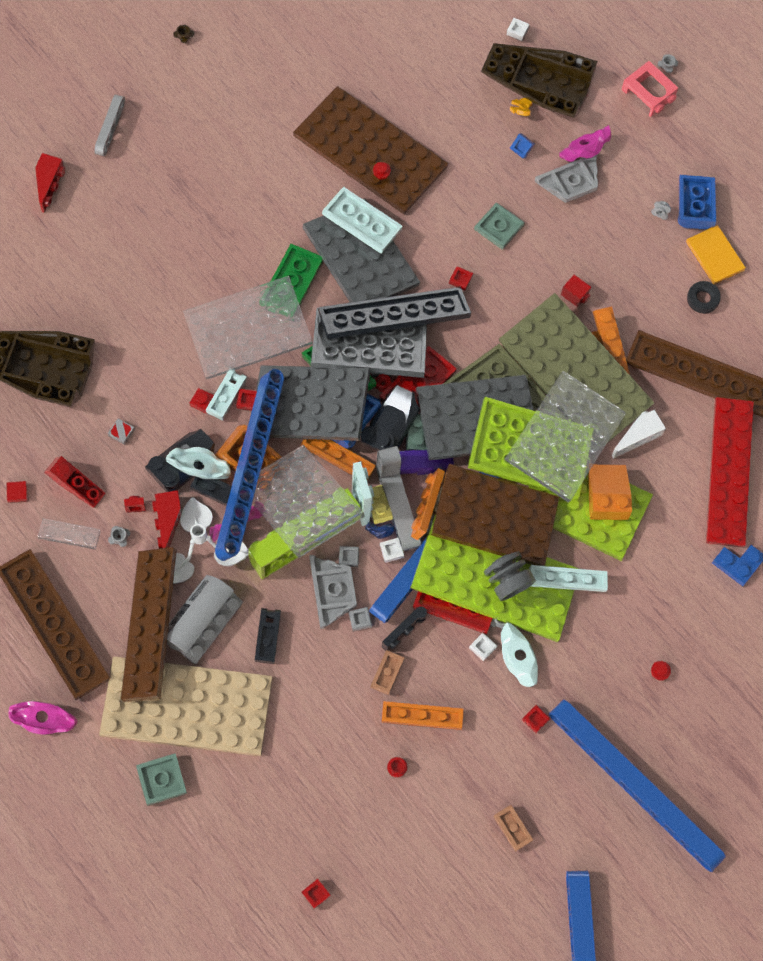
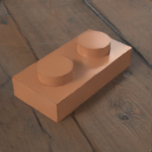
[370,650,404,695]
[493,805,533,852]

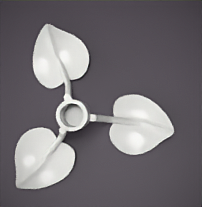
[173,497,249,584]

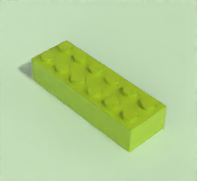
[248,488,361,580]

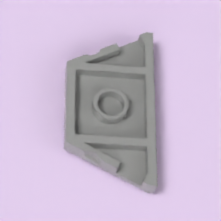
[535,155,598,203]
[309,555,357,629]

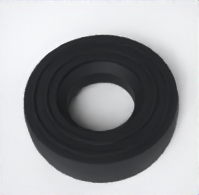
[687,281,721,314]

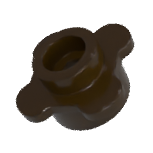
[173,25,194,43]

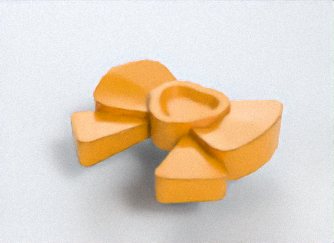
[510,98,533,116]

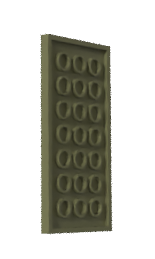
[499,293,654,452]

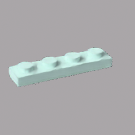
[529,565,608,592]

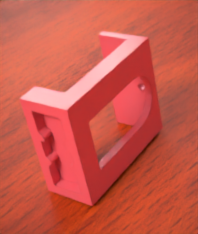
[621,61,678,117]

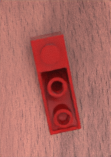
[35,153,66,213]
[44,456,105,508]
[152,490,182,549]

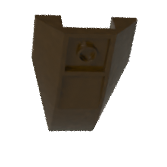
[481,43,598,118]
[0,331,95,407]

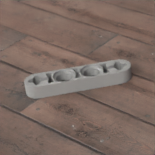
[95,94,125,156]

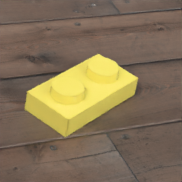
[371,485,393,525]

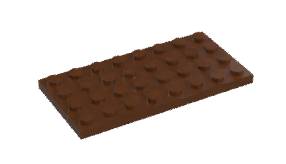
[293,86,448,215]

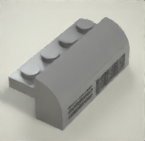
[167,575,243,664]

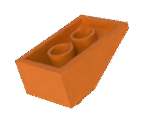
[215,424,287,491]
[587,464,632,520]

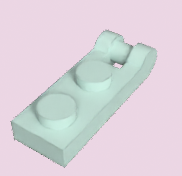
[206,369,248,421]

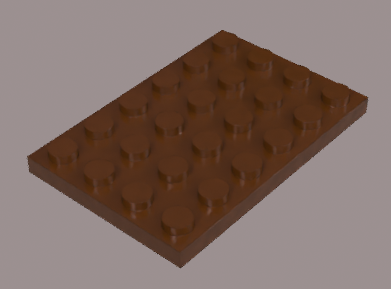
[431,464,559,566]

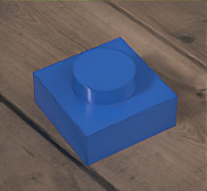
[510,133,535,159]

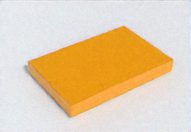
[686,225,745,285]

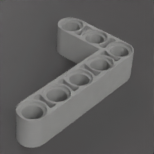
[376,446,421,551]

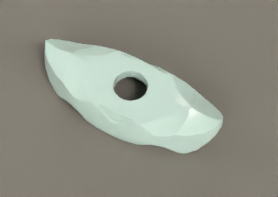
[166,447,231,479]
[501,623,538,687]

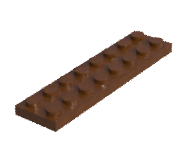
[626,330,763,417]
[121,547,177,702]
[0,549,110,700]

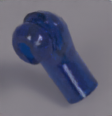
[365,521,395,539]

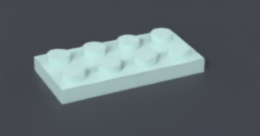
[322,187,403,254]
[351,462,374,526]

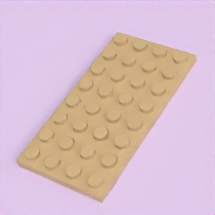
[99,656,272,756]

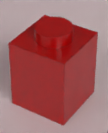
[561,274,591,308]

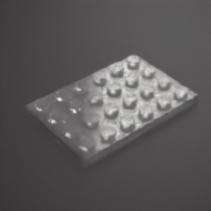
[183,276,313,380]
[504,371,626,503]
[245,445,365,558]

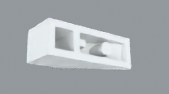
[612,410,666,459]

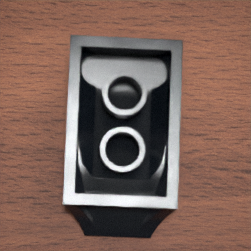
[360,385,420,451]
[145,429,215,492]

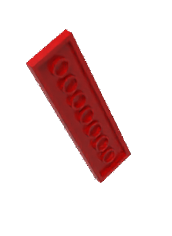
[706,397,754,548]

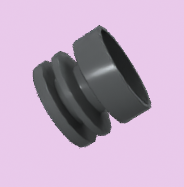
[484,551,536,602]

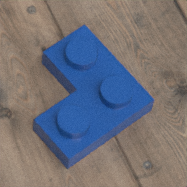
[712,545,763,587]

